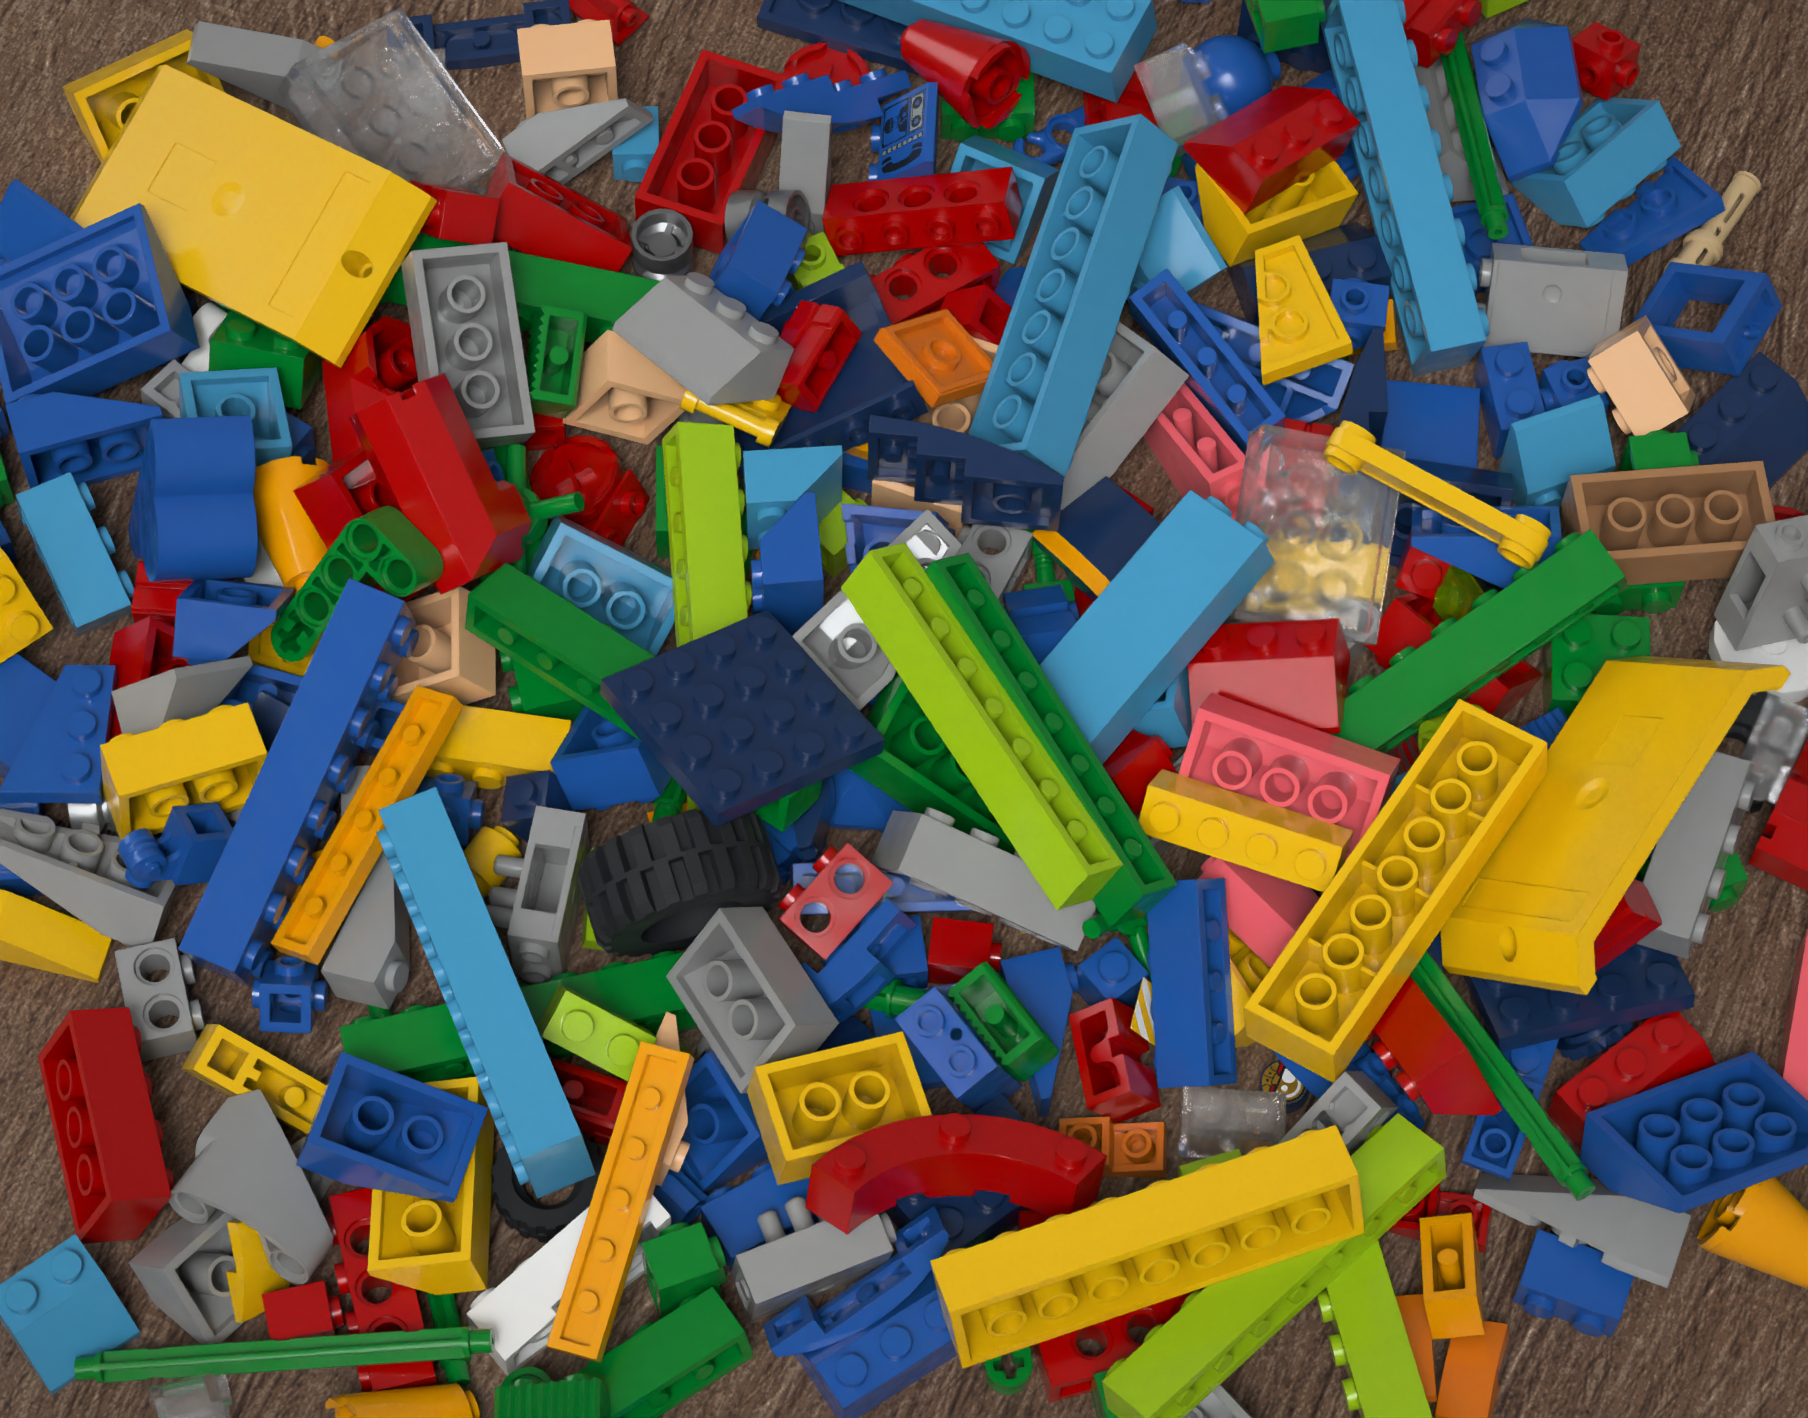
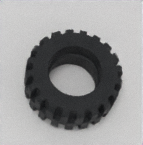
[577,809,783,957]

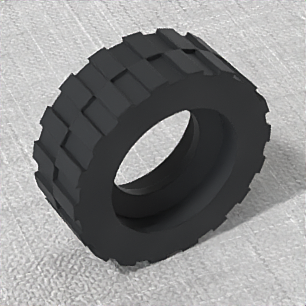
[491,1129,603,1243]

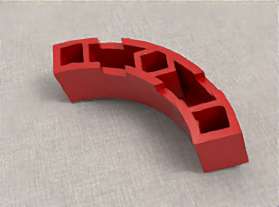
[805,1113,1107,1235]

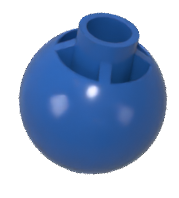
[1179,35,1281,125]

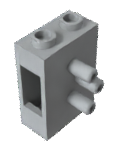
[1476,243,1628,358]
[1714,515,1808,651]
[486,806,591,984]
[730,1197,897,1323]

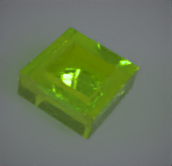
[1433,566,1484,622]

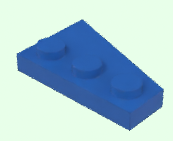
[1579,155,1725,267]
[0,665,118,804]

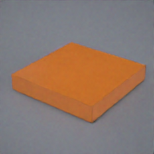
[873,309,993,408]

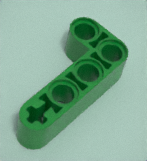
[271,506,443,662]

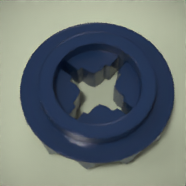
[1557,1022,1633,1061]

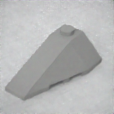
[1414,55,1509,202]
[792,509,962,711]
[0,809,181,947]
[128,1137,333,1344]
[1472,1173,1693,1288]

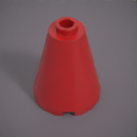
[900,19,1030,129]

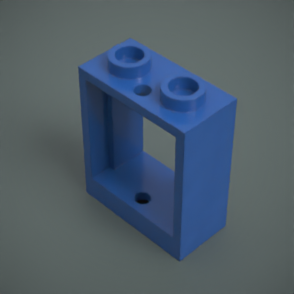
[1632,262,1782,376]
[895,986,1023,1112]

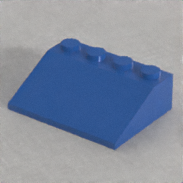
[0,203,200,404]
[1580,1051,1808,1214]

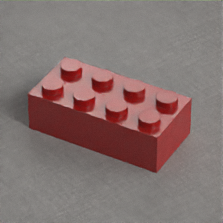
[634,49,789,254]
[38,1007,173,1244]

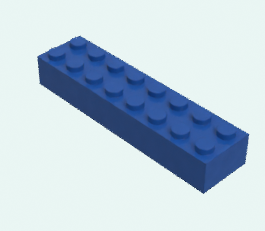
[178,578,419,988]

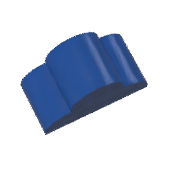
[128,415,258,583]

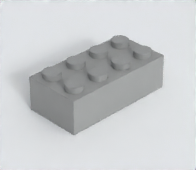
[401,242,535,448]

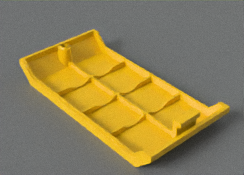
[70,64,437,368]
[1441,656,1791,995]

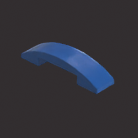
[763,1205,950,1357]

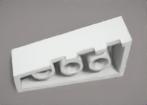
[466,1195,671,1376]

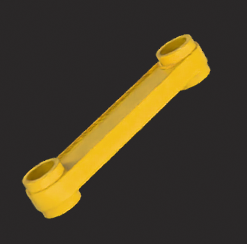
[1322,420,1551,569]

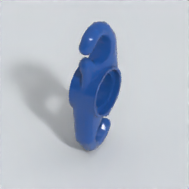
[1012,106,1085,166]

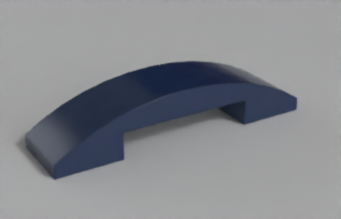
[386,0,571,70]

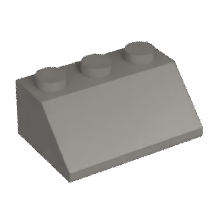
[613,272,794,406]
[666,907,839,1094]

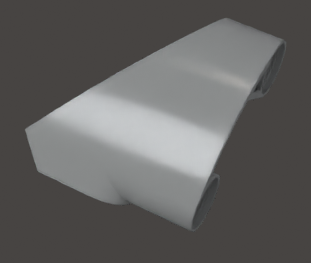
[169,1089,333,1284]

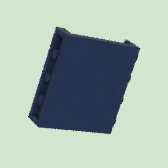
[723,260,929,478]

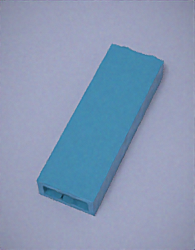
[1040,490,1275,764]

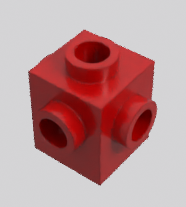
[1572,21,1641,101]

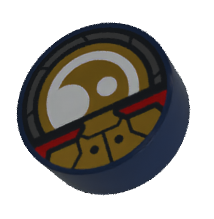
[1258,1060,1310,1114]

